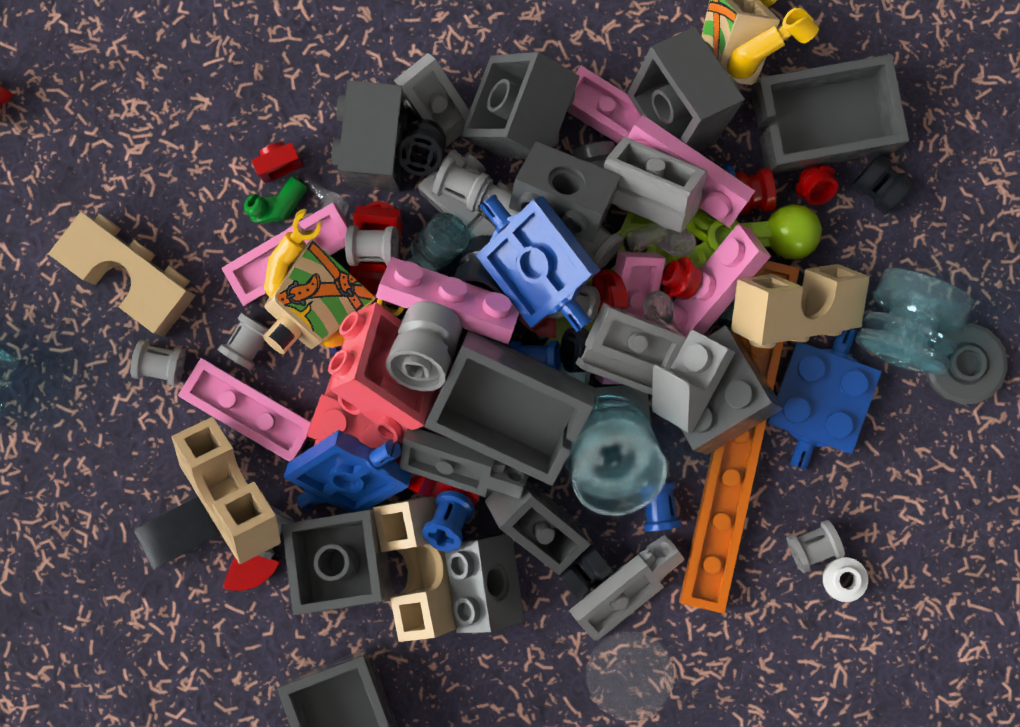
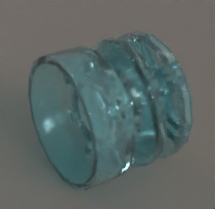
[855,268,974,375]
[565,395,667,516]

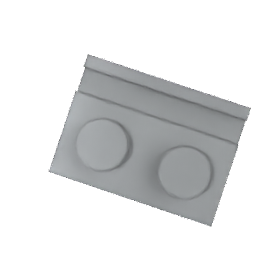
[576,303,686,395]

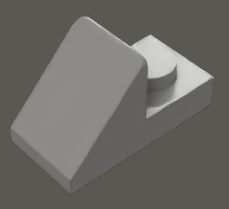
[394,53,470,148]
[652,329,735,434]

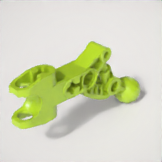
[544,204,822,345]

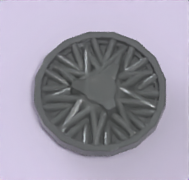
[924,323,1008,404]

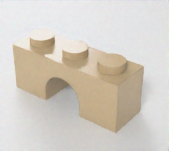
[48,212,196,337]
[731,264,870,348]
[171,417,281,564]
[373,496,456,642]

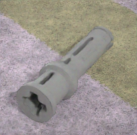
[432,157,519,216]

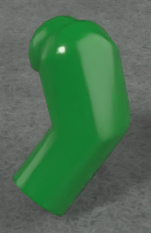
[244,176,309,224]

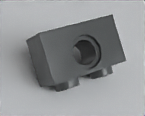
[509,141,621,243]
[485,480,591,575]
[445,533,525,633]

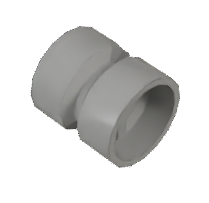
[386,301,463,391]

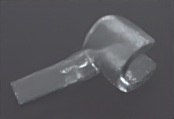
[298,172,349,216]

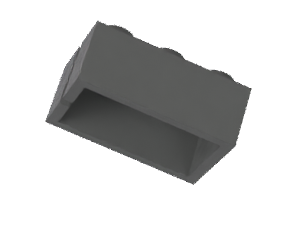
[750,54,909,174]
[424,330,595,486]
[277,647,398,727]

